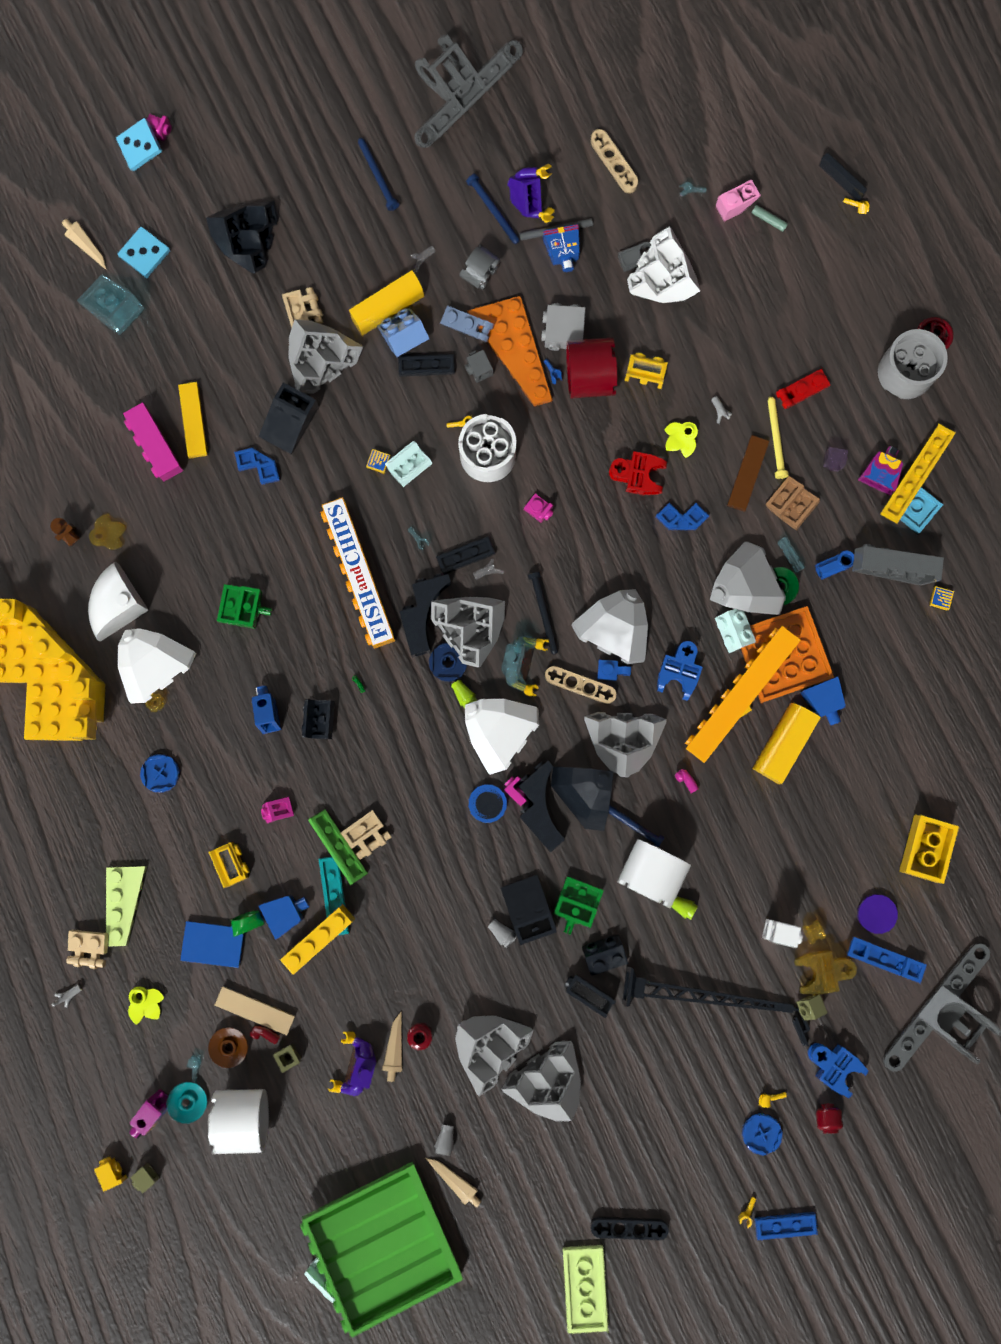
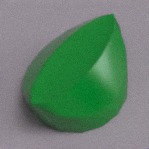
[231,910,265,937]

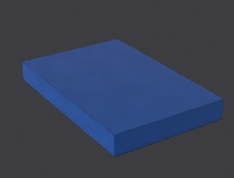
[180,921,244,968]

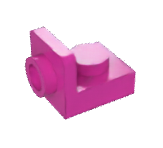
[147,114,171,141]
[524,494,554,523]
[504,776,526,807]
[261,797,294,824]

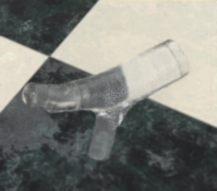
[411,246,435,272]
[473,559,504,580]

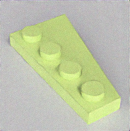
[106,866,147,947]

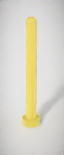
[768,397,789,479]

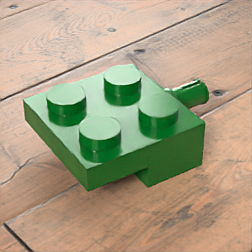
[217,584,272,629]
[553,877,604,935]

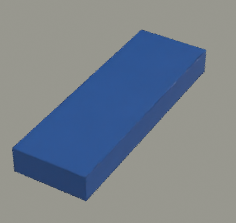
[754,1212,818,1240]

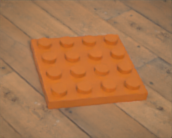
[741,606,834,703]

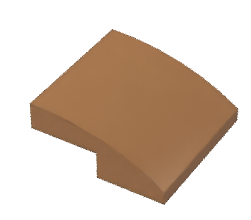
[765,476,820,530]

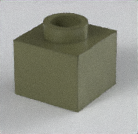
[797,994,827,1020]
[273,1043,302,1073]
[130,1163,160,1193]

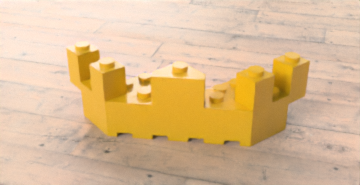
[0,599,105,741]

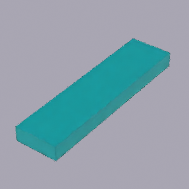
[318,857,349,935]

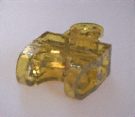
[794,950,857,994]

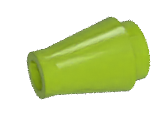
[451,680,477,708]
[672,896,698,919]

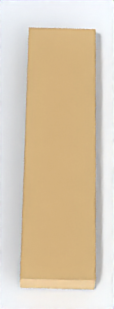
[215,986,295,1035]

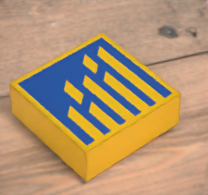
[366,449,391,474]
[929,586,954,610]

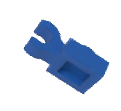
[597,660,631,681]

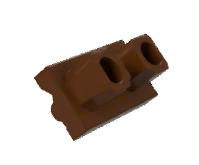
[50,518,80,546]

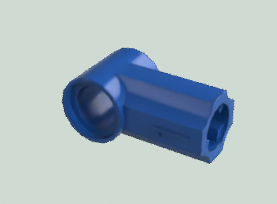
[815,551,854,580]

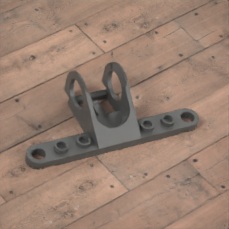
[415,35,523,148]
[883,943,1001,1071]

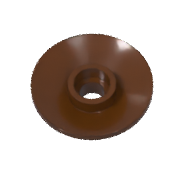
[208,1027,248,1068]

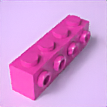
[123,402,183,482]

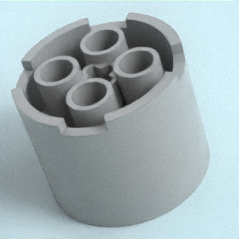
[878,329,947,399]

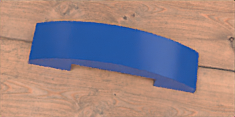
[847,937,927,983]

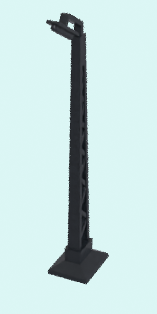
[622,966,810,1047]

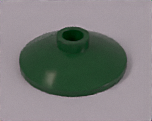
[773,567,799,605]

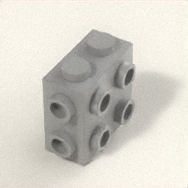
[541,303,585,351]

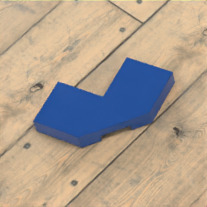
[234,448,280,485]
[656,503,709,530]

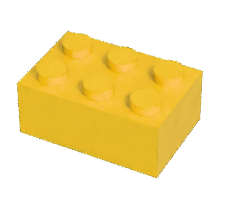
[899,815,959,884]

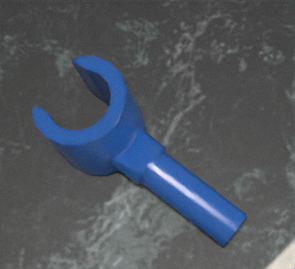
[544,359,563,384]

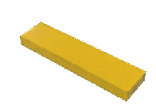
[178,382,208,458]

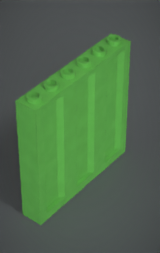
[300,1161,463,1338]

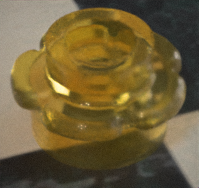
[145,693,164,712]

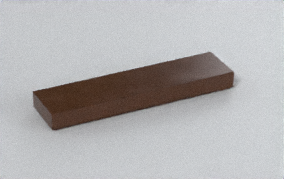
[727,435,769,512]

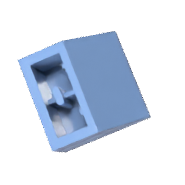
[377,308,429,357]

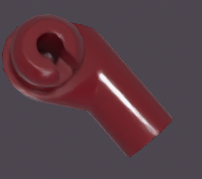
[250,1025,280,1045]

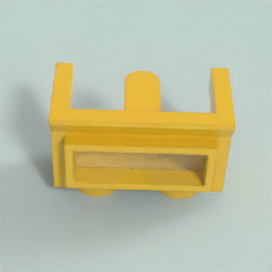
[625,353,667,389]
[209,842,249,888]

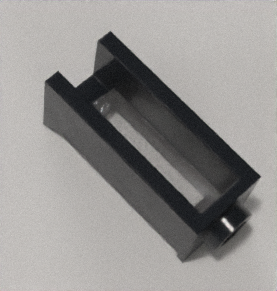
[564,974,616,1018]

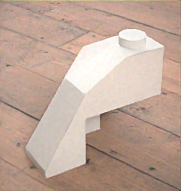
[627,227,700,303]
[118,629,196,703]
[465,699,539,775]

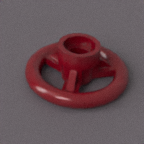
[917,317,953,349]

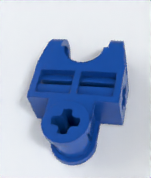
[657,641,703,701]
[808,1043,869,1098]

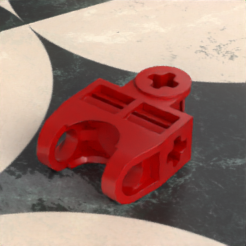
[609,451,667,495]

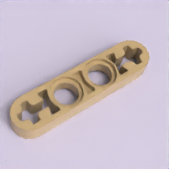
[591,130,638,193]
[545,666,616,704]

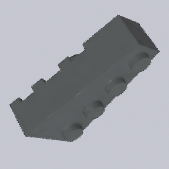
[852,544,944,586]

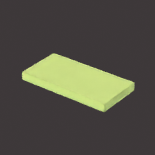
[563,1245,608,1333]

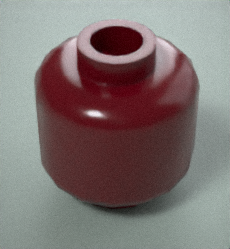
[407,1022,433,1050]
[816,1104,843,1134]

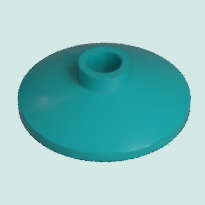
[167,1082,207,1124]

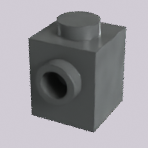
[465,350,493,383]

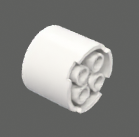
[458,414,516,482]
[617,839,691,909]
[209,1089,269,1154]

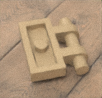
[282,287,323,328]
[341,810,392,860]
[66,930,108,969]

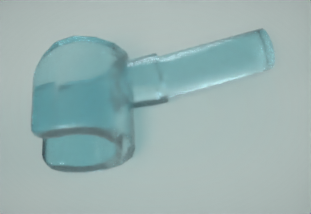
[679,182,706,196]
[408,527,429,550]
[187,1056,201,1084]

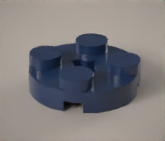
[429,643,467,682]

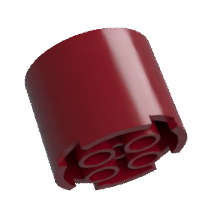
[566,338,617,399]

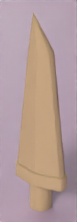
[62,219,106,269]
[382,1011,402,1082]
[426,1158,482,1208]

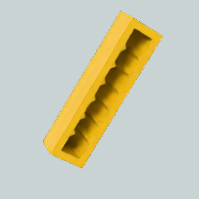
[349,270,424,336]
[752,703,821,784]

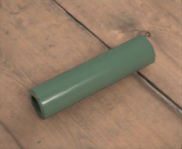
[752,205,788,232]

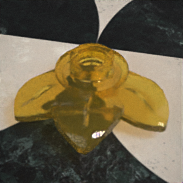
[89,514,126,550]

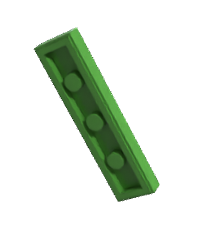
[308,809,368,885]

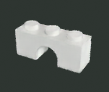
[762,919,803,948]

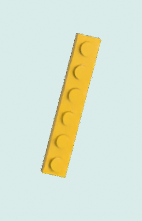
[880,424,956,524]

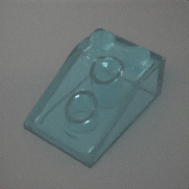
[77,275,145,335]

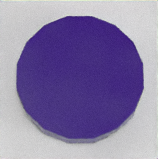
[857,894,898,934]

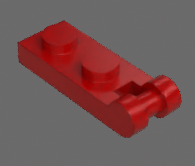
[775,369,831,410]

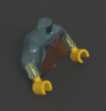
[501,636,549,696]

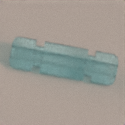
[778,537,805,573]

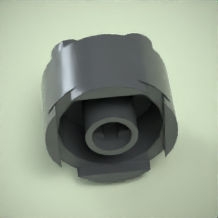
[460,244,500,290]

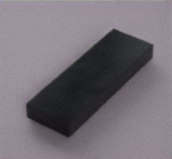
[819,153,867,202]
[398,354,455,377]
[436,536,496,574]

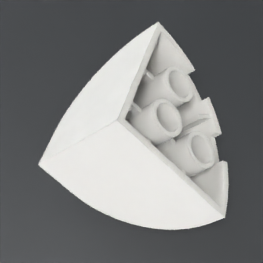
[88,562,149,642]

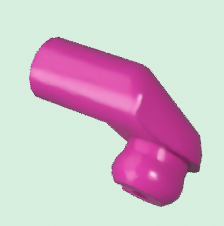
[675,769,699,793]

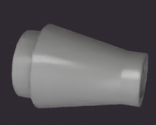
[488,919,517,948]
[434,1124,454,1156]

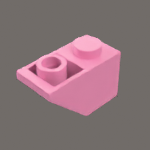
[716,180,760,221]

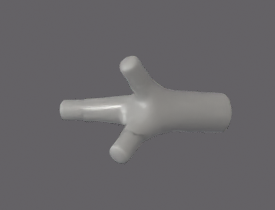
[711,396,732,423]
[52,984,82,1008]

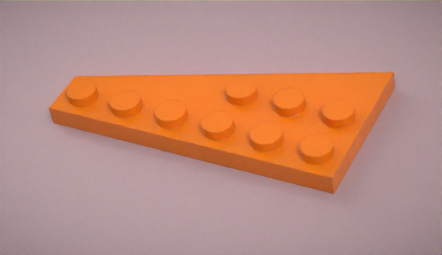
[467,296,552,407]

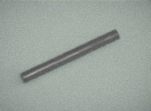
[519,219,593,241]

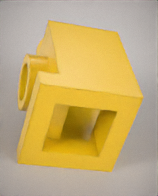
[94,1156,127,1192]

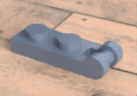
[440,306,494,342]

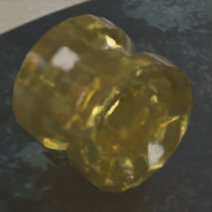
[802,920,826,945]

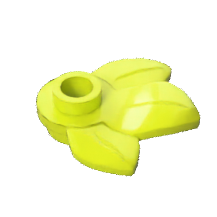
[664,422,698,458]
[128,986,164,1024]

